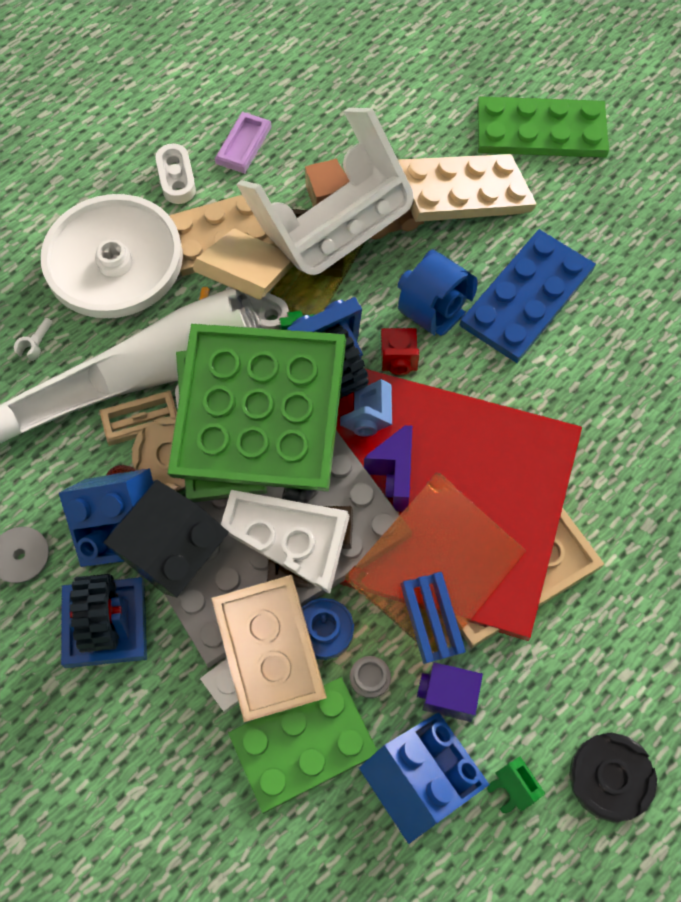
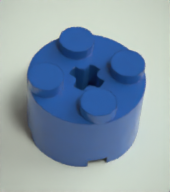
[398,249,478,336]

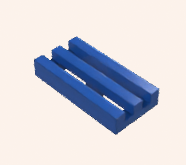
[400,571,466,664]

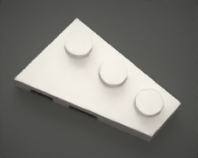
[221,490,350,594]

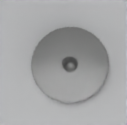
[0,527,49,583]

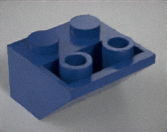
[59,468,153,567]
[359,712,490,844]

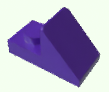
[364,425,413,512]

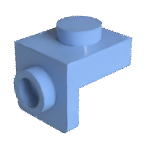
[340,379,392,436]

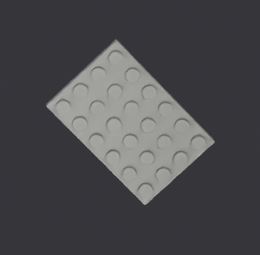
[164,431,411,668]

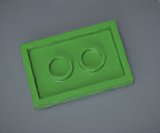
[228,677,377,814]

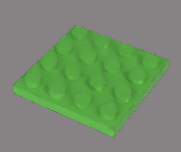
[167,323,346,491]

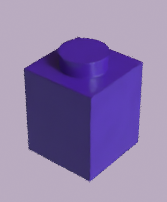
[417,662,483,722]

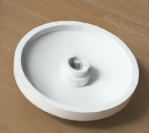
[41,194,183,318]

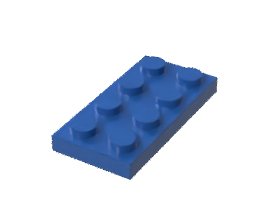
[459,229,596,363]

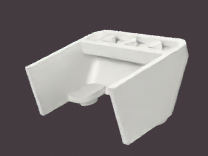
[236,108,414,275]

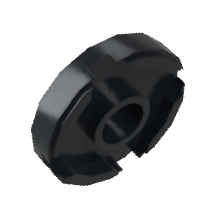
[569,732,657,823]

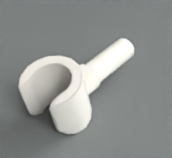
[14,318,53,361]

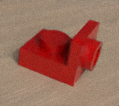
[381,328,419,375]

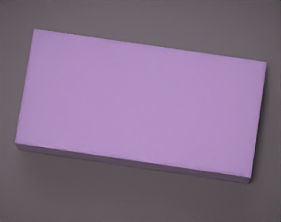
[215,112,272,174]

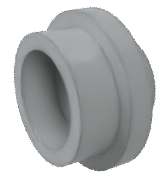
[350,656,391,698]

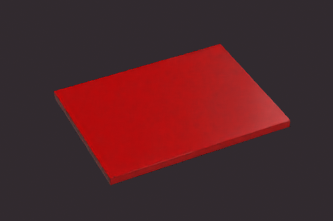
[336,369,582,641]

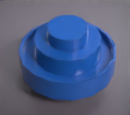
[302,598,354,660]

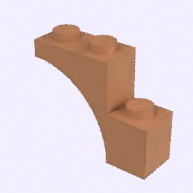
[305,159,424,239]

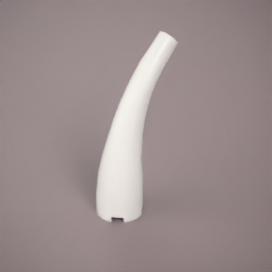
[0,288,261,444]

